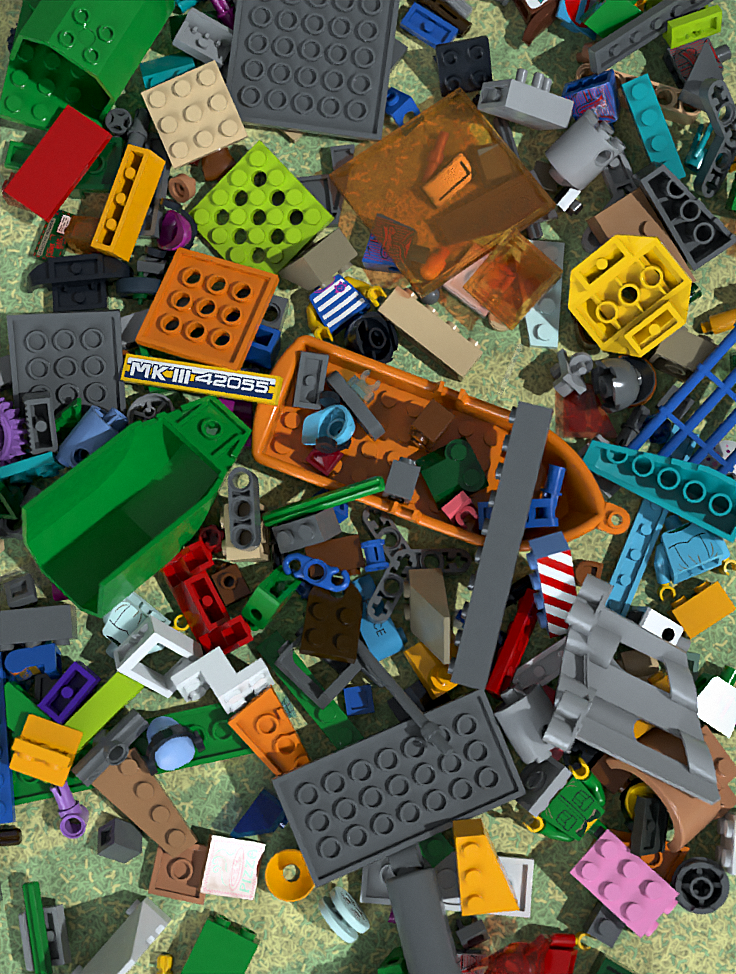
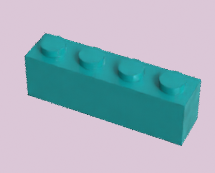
[620,73,686,179]

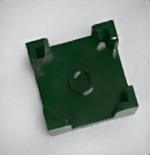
[70,137,126,199]

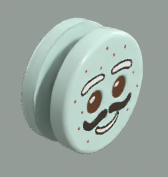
[318,886,370,943]

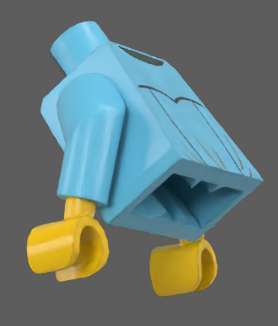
[654,515,736,601]

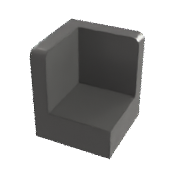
[97,818,142,863]

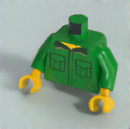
[523,758,611,843]

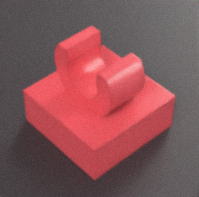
[441,491,479,529]

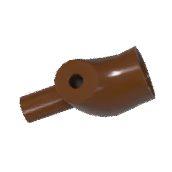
[201,147,236,183]

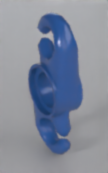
[282,553,350,592]

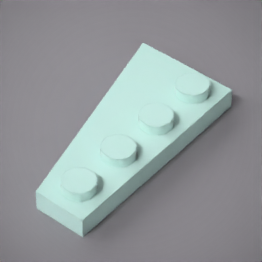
[510,238,565,349]

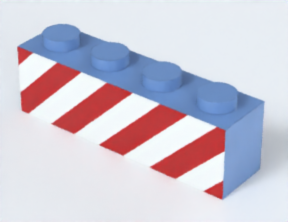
[526,531,577,638]

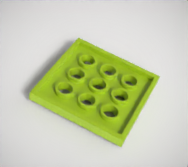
[189,140,335,275]

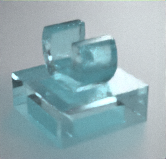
[347,370,381,406]

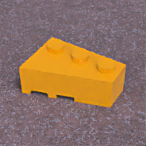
[453,818,520,916]

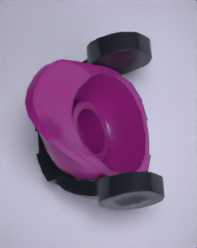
[143,197,197,259]

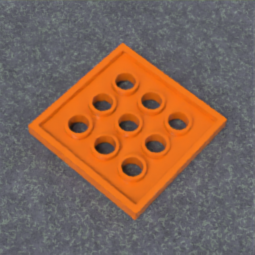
[135,247,279,371]

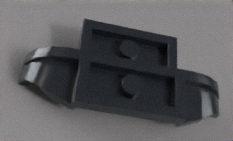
[27,253,134,312]

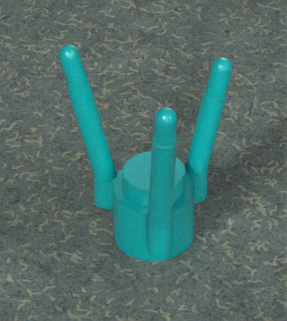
[684,114,723,173]

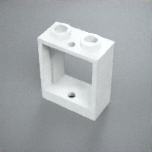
[113,615,204,698]

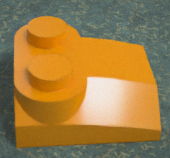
[403,629,459,700]

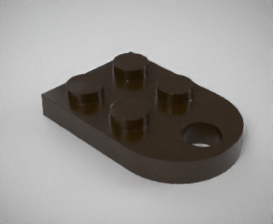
[299,577,363,664]

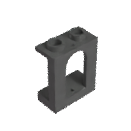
[274,625,366,710]

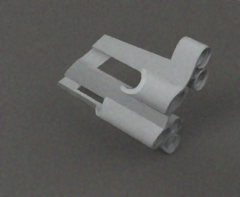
[542,574,721,805]

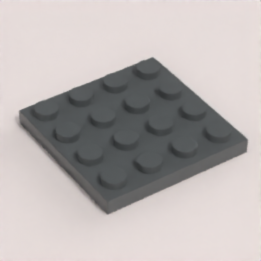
[6,309,127,424]

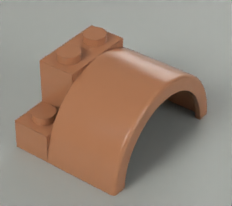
[606,725,736,853]

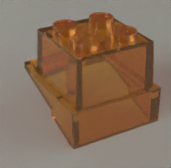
[463,227,563,331]

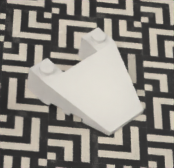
[71,897,172,974]

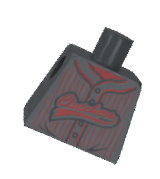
[662,37,732,90]

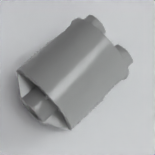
[545,109,626,190]
[493,682,555,765]

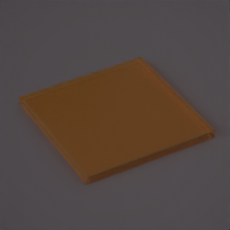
[329,87,556,299]

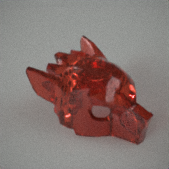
[467,934,553,974]

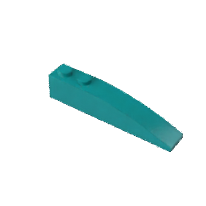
[582,440,736,543]

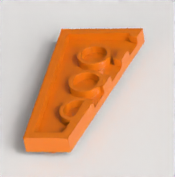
[228,685,312,776]

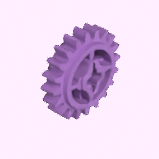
[0,397,28,467]

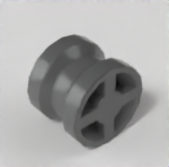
[105,108,133,140]

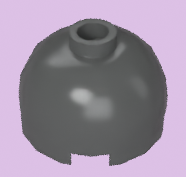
[591,357,642,413]

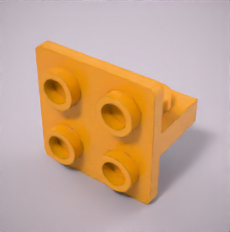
[9,714,83,787]

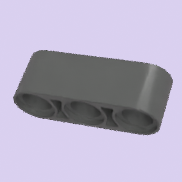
[228,467,261,552]

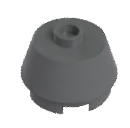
[671,857,730,914]

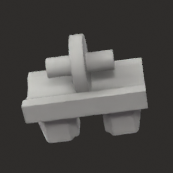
[550,349,593,398]

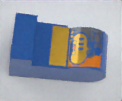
[4,643,62,681]

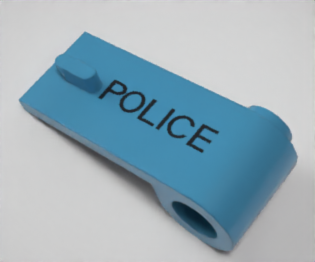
[342,574,408,661]

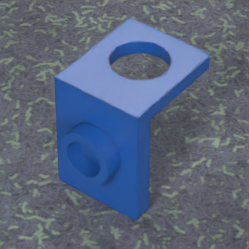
[385,87,424,137]

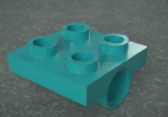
[0,449,65,487]

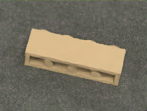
[377,286,483,382]

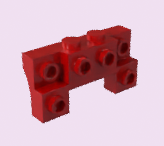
[160,540,254,655]

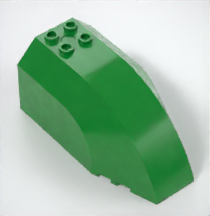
[9,0,176,122]
[22,395,252,618]

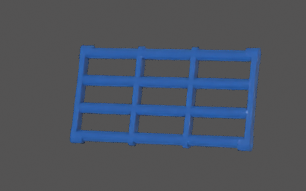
[624,322,736,475]

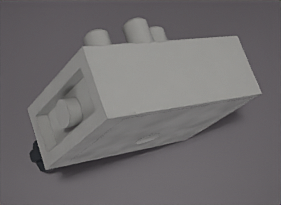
[472,68,574,131]

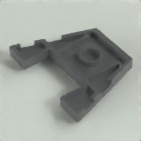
[257,144,355,228]

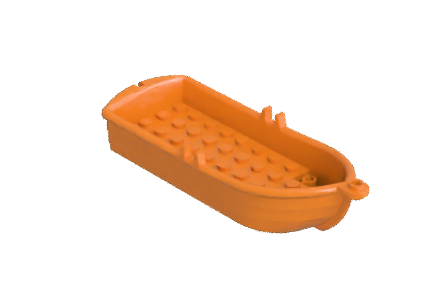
[251,335,630,552]

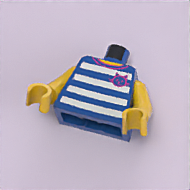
[306,274,387,342]

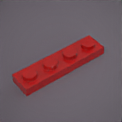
[486,588,541,701]

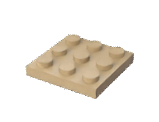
[141,60,248,170]

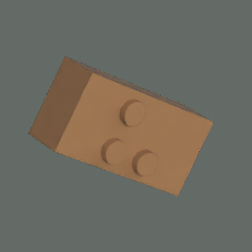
[586,187,696,299]

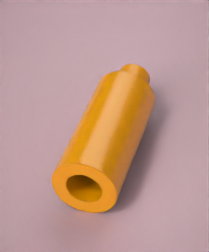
[701,308,736,335]

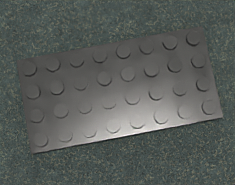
[271,689,527,888]

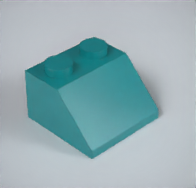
[140,51,195,90]

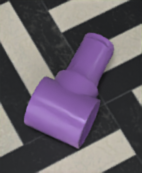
[50,780,89,839]

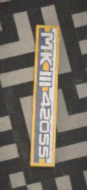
[120,353,283,406]

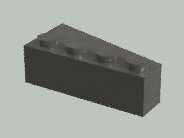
[631,161,736,271]

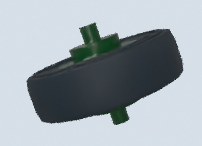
[116,272,162,305]

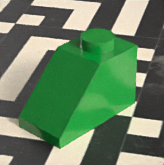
[4,681,54,739]

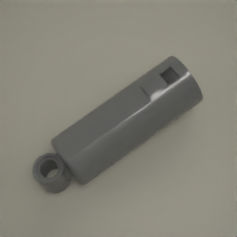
[386,843,462,974]

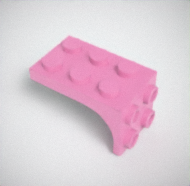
[569,829,679,938]

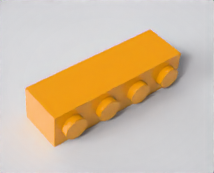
[90,144,166,262]

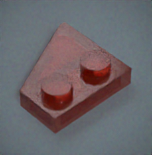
[563,383,617,439]

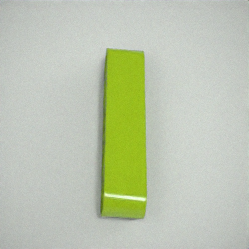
[44,671,145,784]

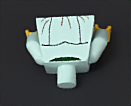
[102,592,189,659]

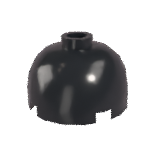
[343,312,398,364]

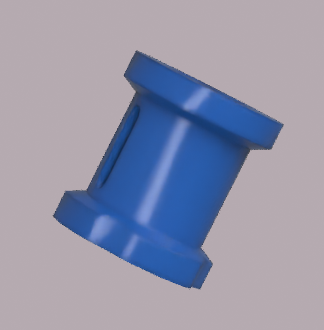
[360,539,389,572]

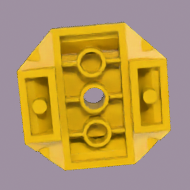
[568,234,692,357]

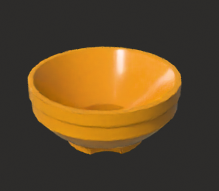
[265,848,315,902]

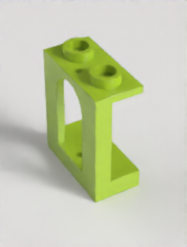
[645,0,722,49]

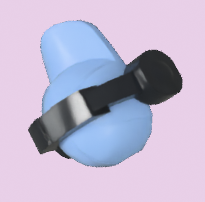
[142,716,205,776]

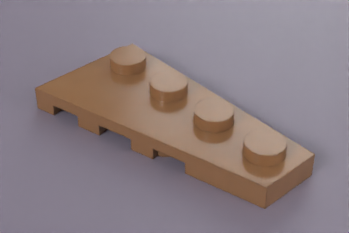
[92,747,198,859]

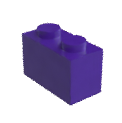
[38,661,102,724]

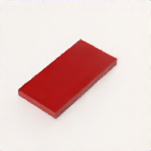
[4,105,113,223]

